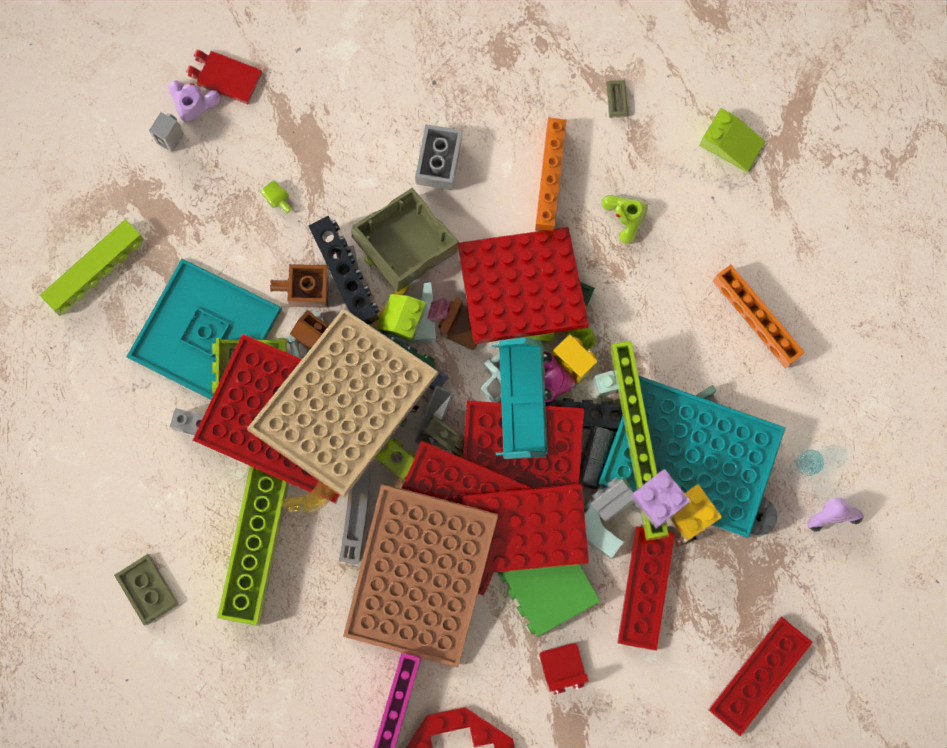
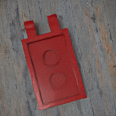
[186,49,262,105]

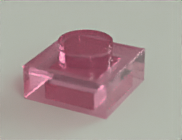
[427,298,450,322]

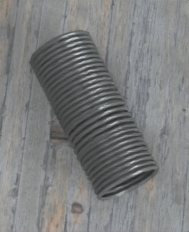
[579,426,615,489]

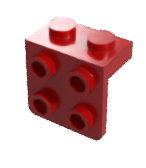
[539,643,589,695]

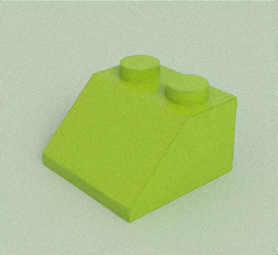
[377,294,426,343]

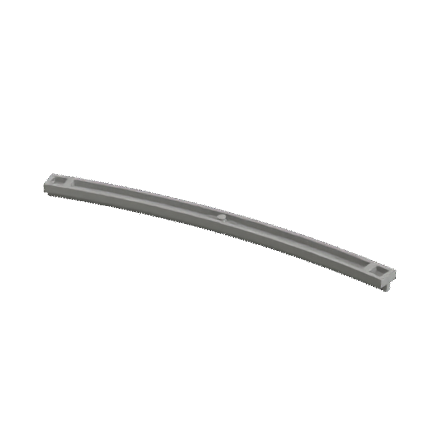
[336,245,371,565]

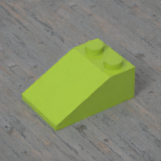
[699,108,766,172]

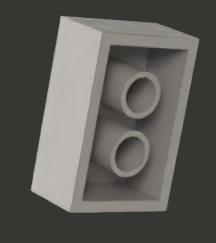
[415,124,462,190]

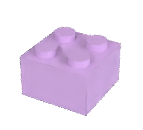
[631,469,690,528]

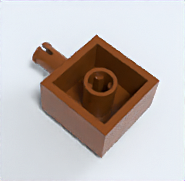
[270,264,330,308]

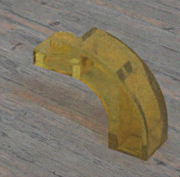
[281,480,336,514]

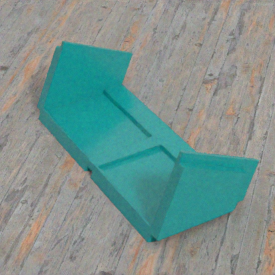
[491,338,548,459]

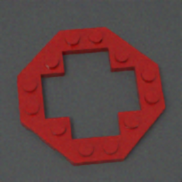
[406,707,515,748]

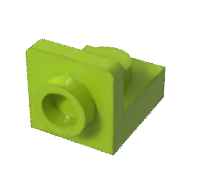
[565,327,597,351]

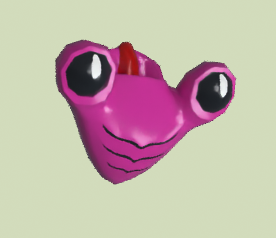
[543,351,575,403]

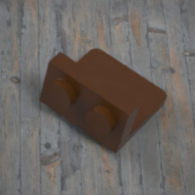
[438,297,478,350]

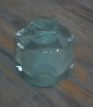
[796,449,824,476]

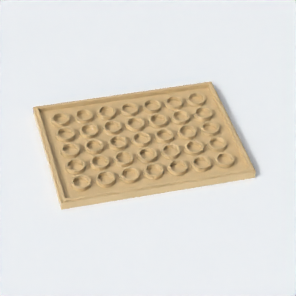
[247,308,439,498]

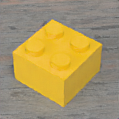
[552,334,597,385]
[670,484,722,542]

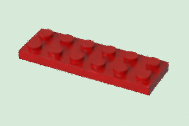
[617,526,675,651]
[708,616,813,736]

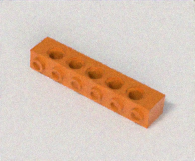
[535,117,567,231]
[713,264,805,369]

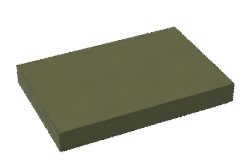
[114,554,179,625]

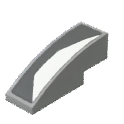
[415,386,454,445]

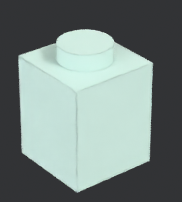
[593,371,618,398]

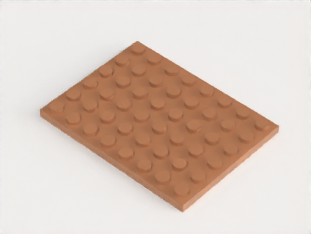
[343,483,498,668]

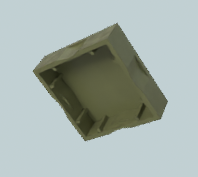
[351,187,459,292]

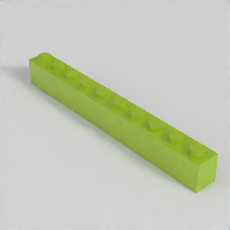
[611,341,669,541]

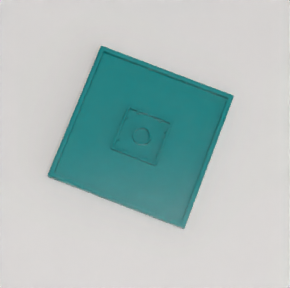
[126,258,282,400]

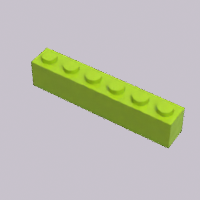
[39,219,144,316]

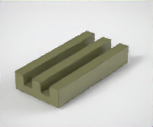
[606,80,628,118]

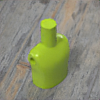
[260,180,292,214]

